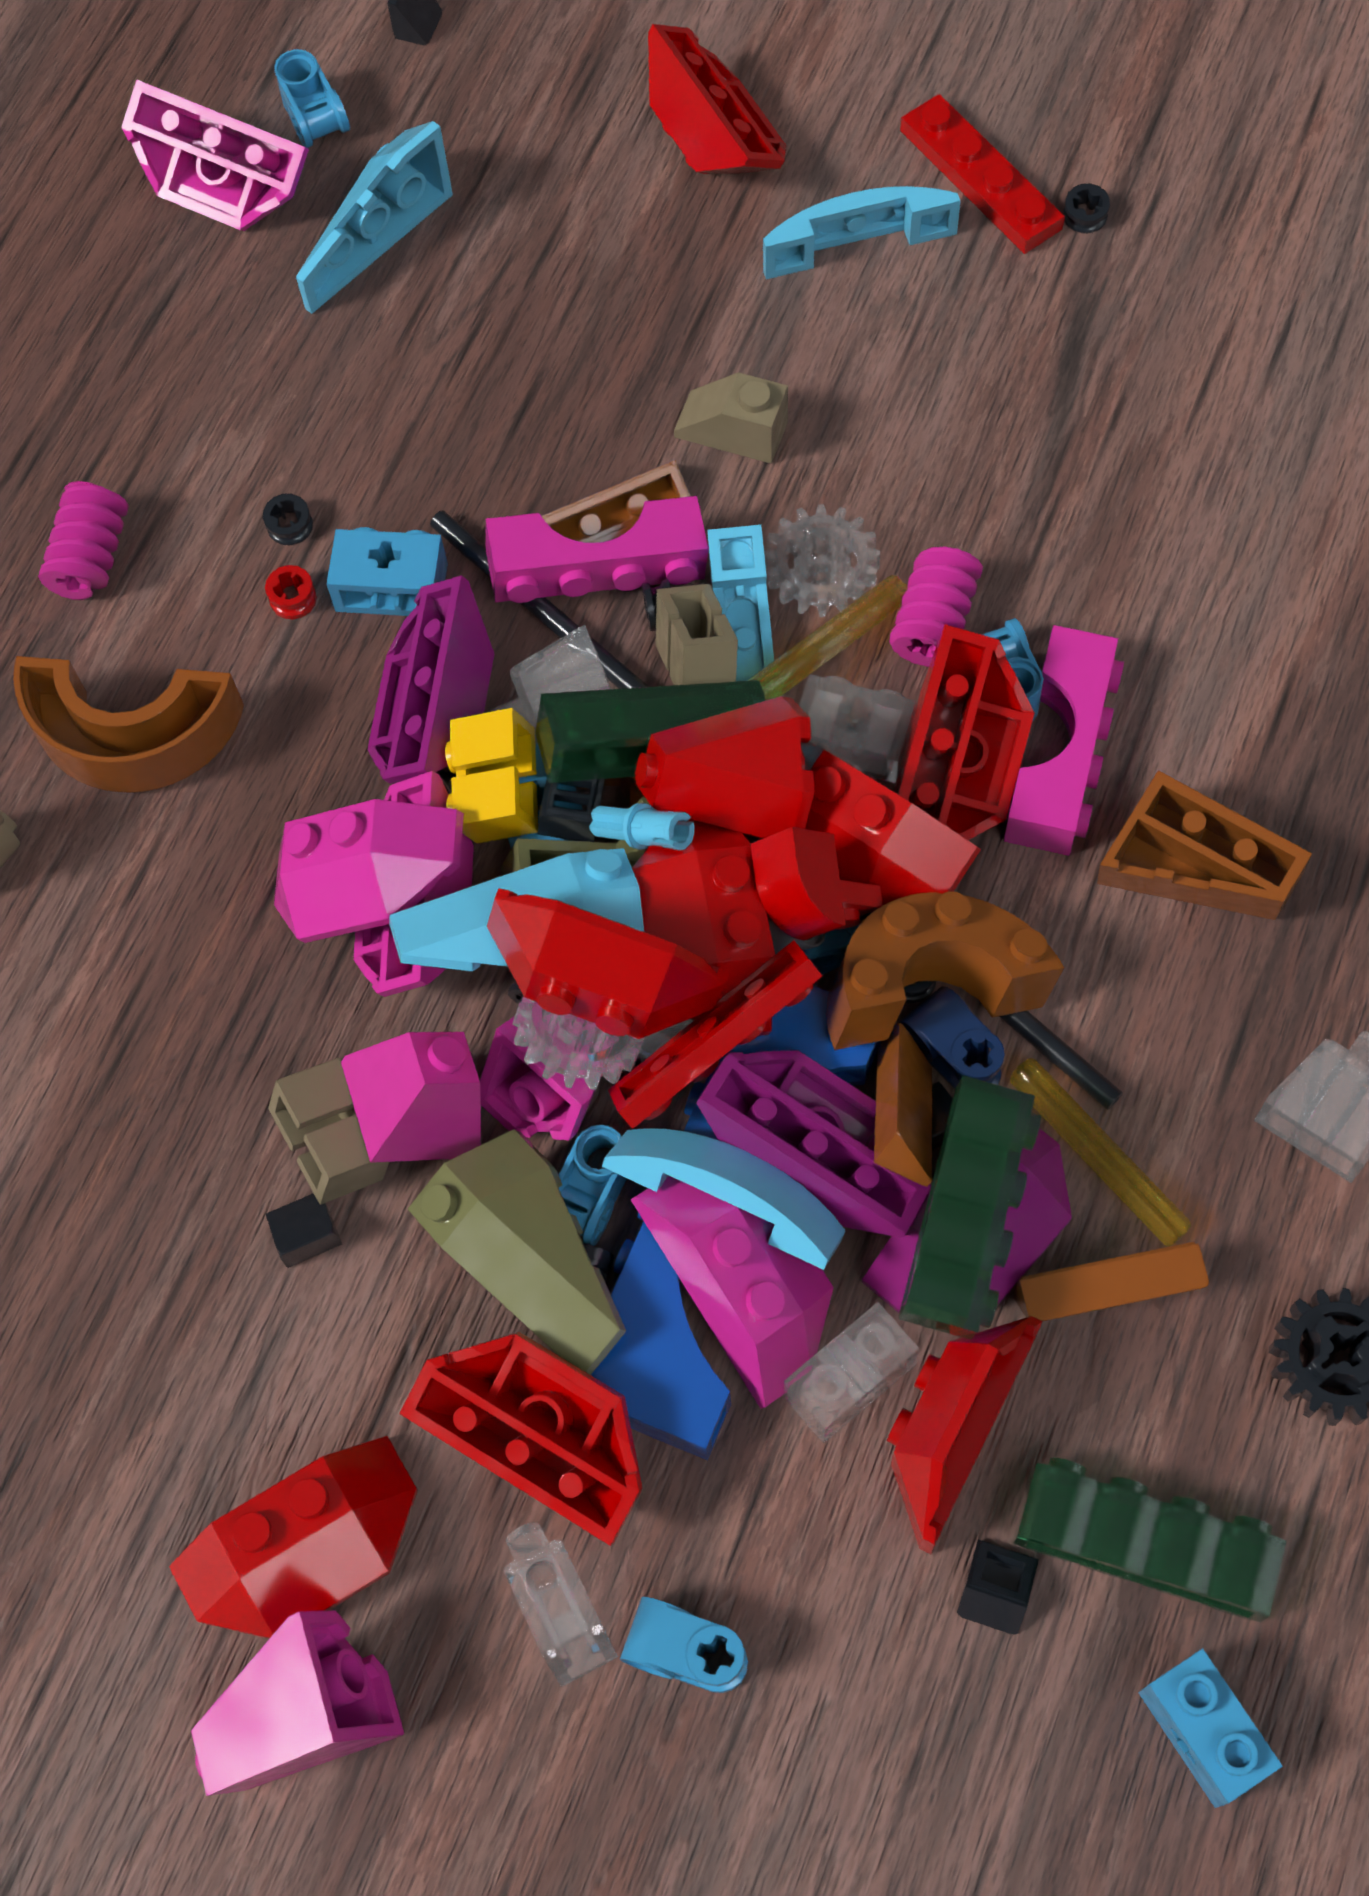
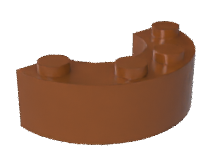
[14,656,244,793]
[826,891,1064,1050]

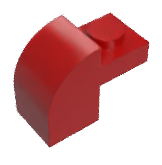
[751,827,883,940]

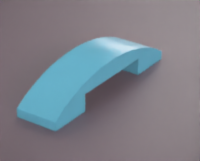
[763,186,961,279]
[707,525,780,712]
[602,1128,846,1270]

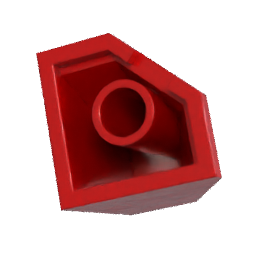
[635,696,815,838]

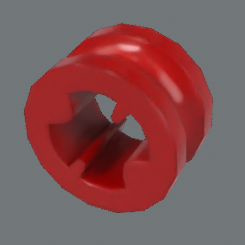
[265,565,317,620]

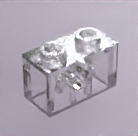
[799,674,916,783]
[784,1302,919,1443]

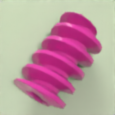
[38,481,129,600]
[889,547,983,667]

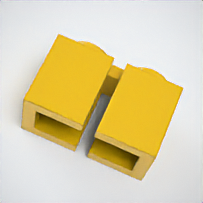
[445,708,538,843]

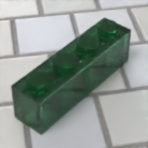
[535,680,766,783]

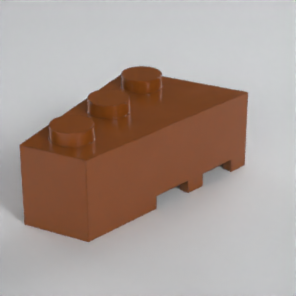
[1097,770,1312,920]

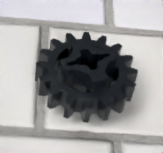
[1269,1288,1369,1426]

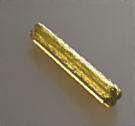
[745,575,908,704]
[1010,1058,1191,1247]

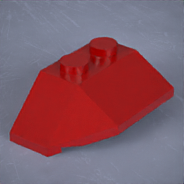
[648,24,787,174]
[893,624,1035,841]
[801,742,981,905]
[632,819,775,1036]
[487,888,729,1039]
[887,1316,1043,1555]
[399,1332,643,1546]
[169,1436,418,1639]

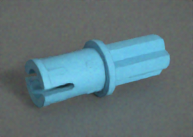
[589,803,694,850]

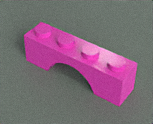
[486,496,709,603]
[1003,625,1124,856]

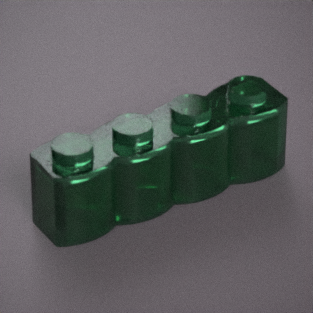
[898,1075,1041,1340]
[1013,1458,1287,1622]

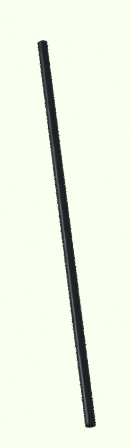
[430,510,1123,1110]

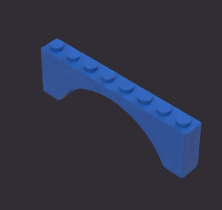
[591,986,883,1461]

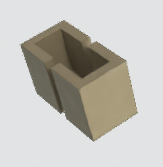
[656,584,738,703]
[268,1057,389,1205]

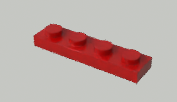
[900,94,1065,254]
[608,940,823,1129]

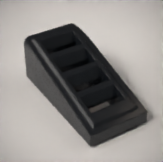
[538,732,612,842]

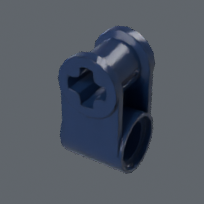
[899,986,1005,1100]

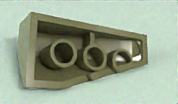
[408,1129,626,1375]

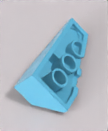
[296,121,453,314]
[389,848,644,971]

